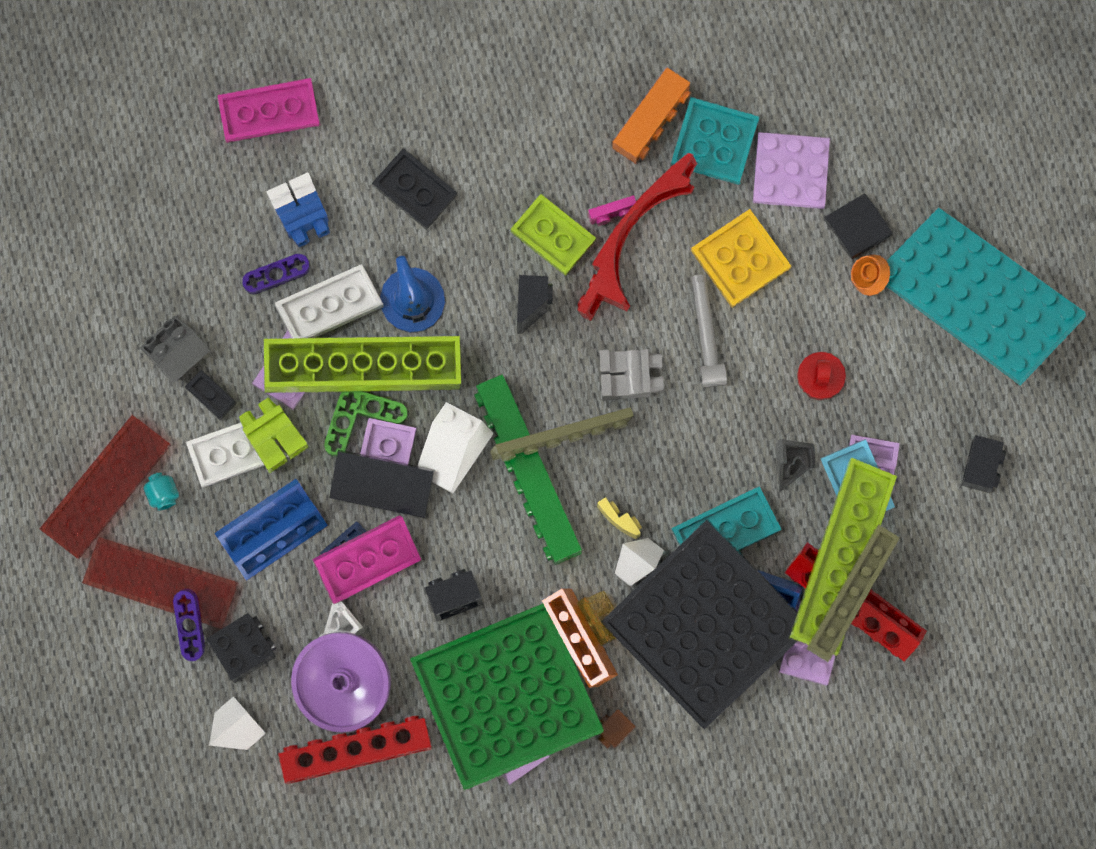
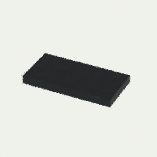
[329,450,434,518]

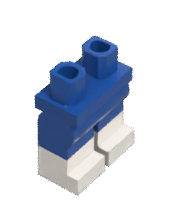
[266,173,330,247]

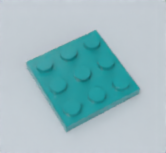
[671,97,759,185]

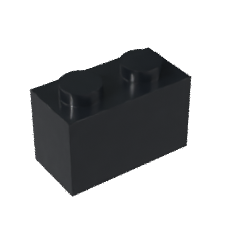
[961,435,1006,493]

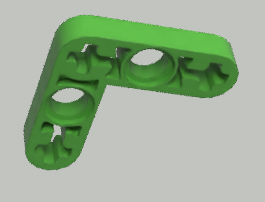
[324,391,408,457]

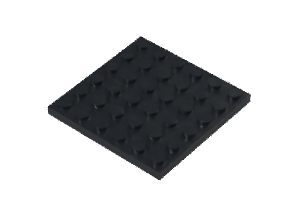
[601,519,798,730]

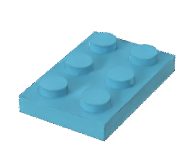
[820,439,895,511]

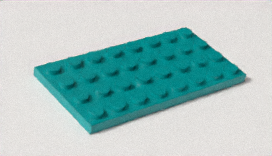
[886,207,1086,386]

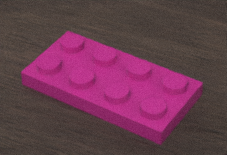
[217,78,320,143]
[312,515,421,604]

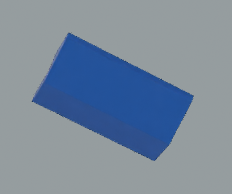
[214,479,328,581]

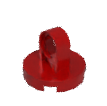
[797,352,846,400]

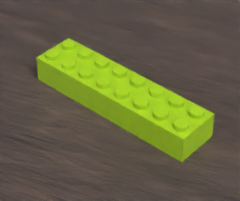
[264,336,461,393]

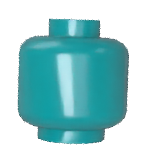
[143,472,179,511]

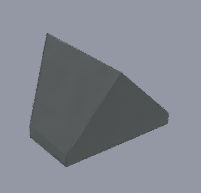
[776,439,815,493]

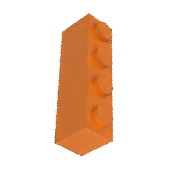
[612,67,691,164]
[542,588,618,688]

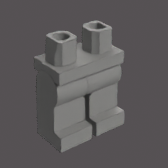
[599,349,664,401]

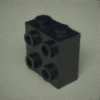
[206,613,277,683]

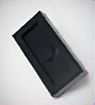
[185,370,237,420]

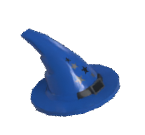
[380,256,445,332]

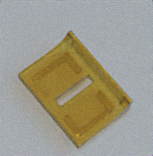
[577,590,616,646]

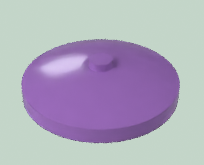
[291,632,391,732]

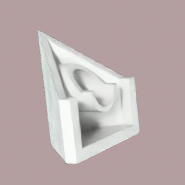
[615,538,666,588]
[319,601,365,637]
[209,696,266,750]

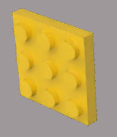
[691,209,791,308]

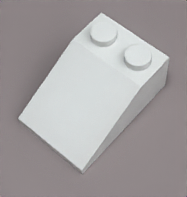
[418,402,494,494]

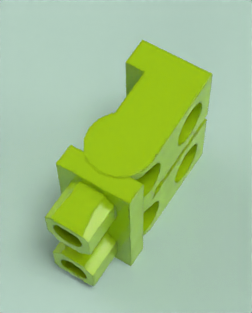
[239,397,309,474]

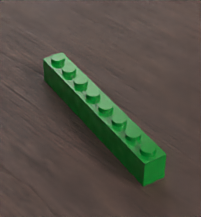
[474,374,582,565]

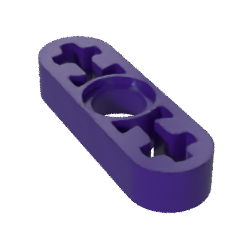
[242,254,310,295]
[173,589,205,661]

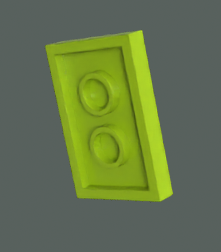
[510,194,596,276]

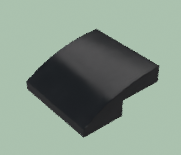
[824,193,893,259]

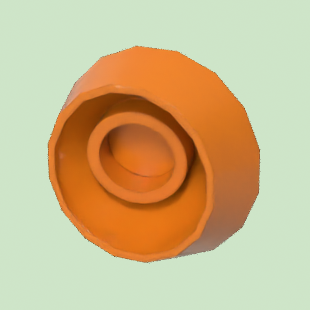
[851,254,890,296]

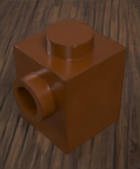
[597,709,636,750]

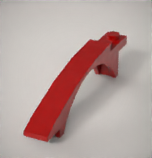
[577,153,697,321]

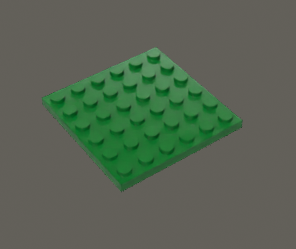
[410,603,604,791]

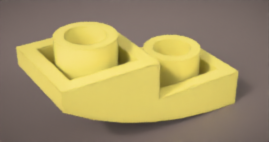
[597,497,642,539]

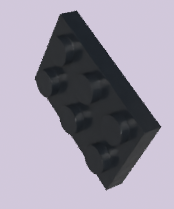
[372,148,458,230]

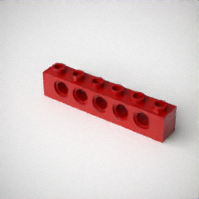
[785,542,927,662]
[278,715,432,785]

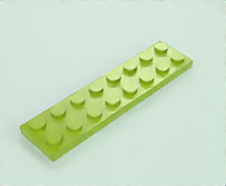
[790,458,897,656]

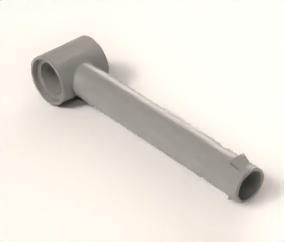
[692,275,727,388]

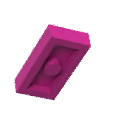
[588,195,636,226]

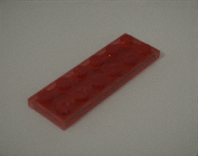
[39,415,171,560]
[82,537,238,629]

